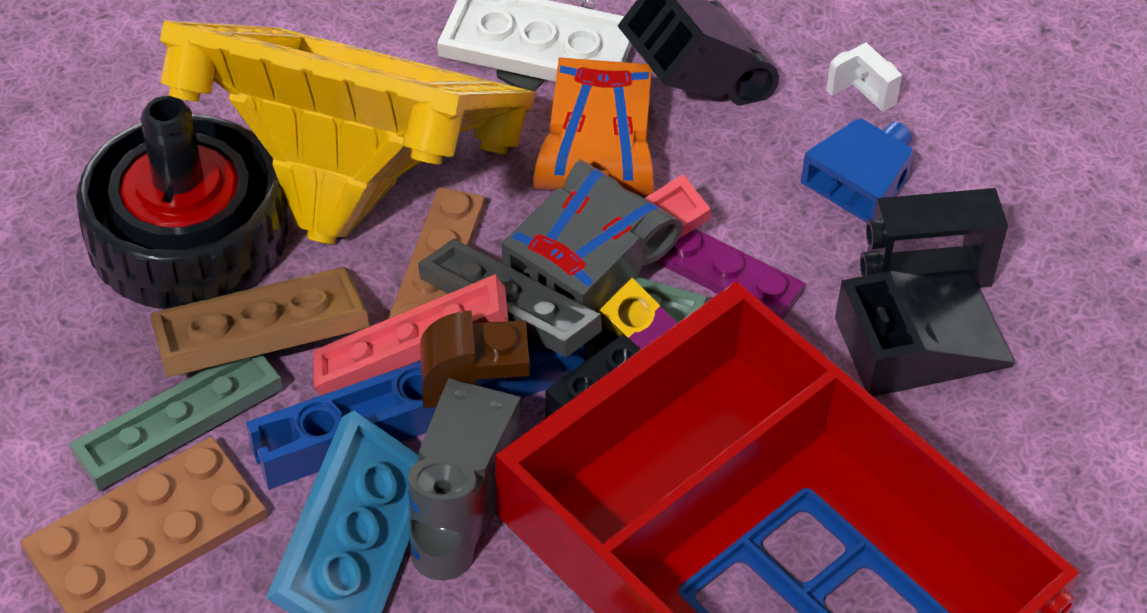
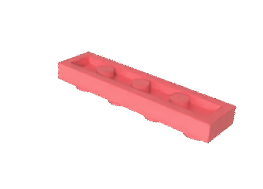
[313,274,508,396]

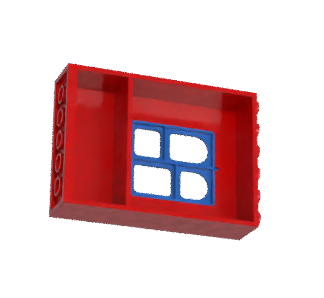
[495,281,1080,613]

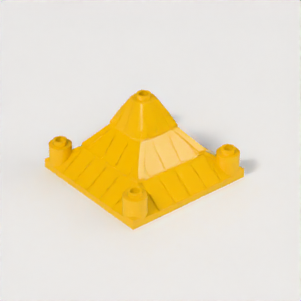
[160,20,536,244]

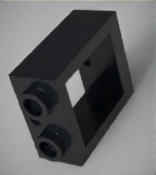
[860,188,1008,288]

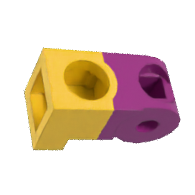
[599,277,677,349]

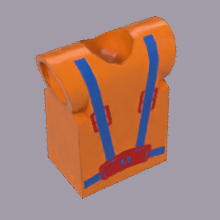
[533,57,654,198]

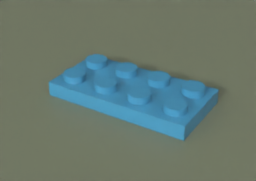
[266,410,419,613]

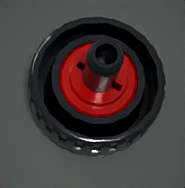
[76,96,288,310]

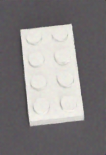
[437,0,632,82]

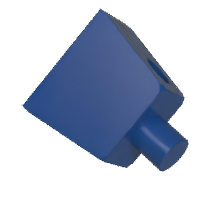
[801,119,914,222]

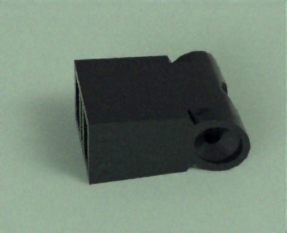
[617,0,779,106]

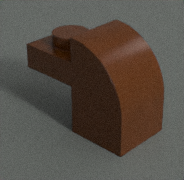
[420,310,530,408]

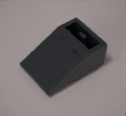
[835,271,1014,396]

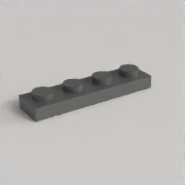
[418,239,602,358]

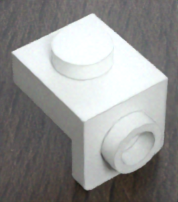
[826,43,902,112]

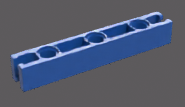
[246,337,585,490]

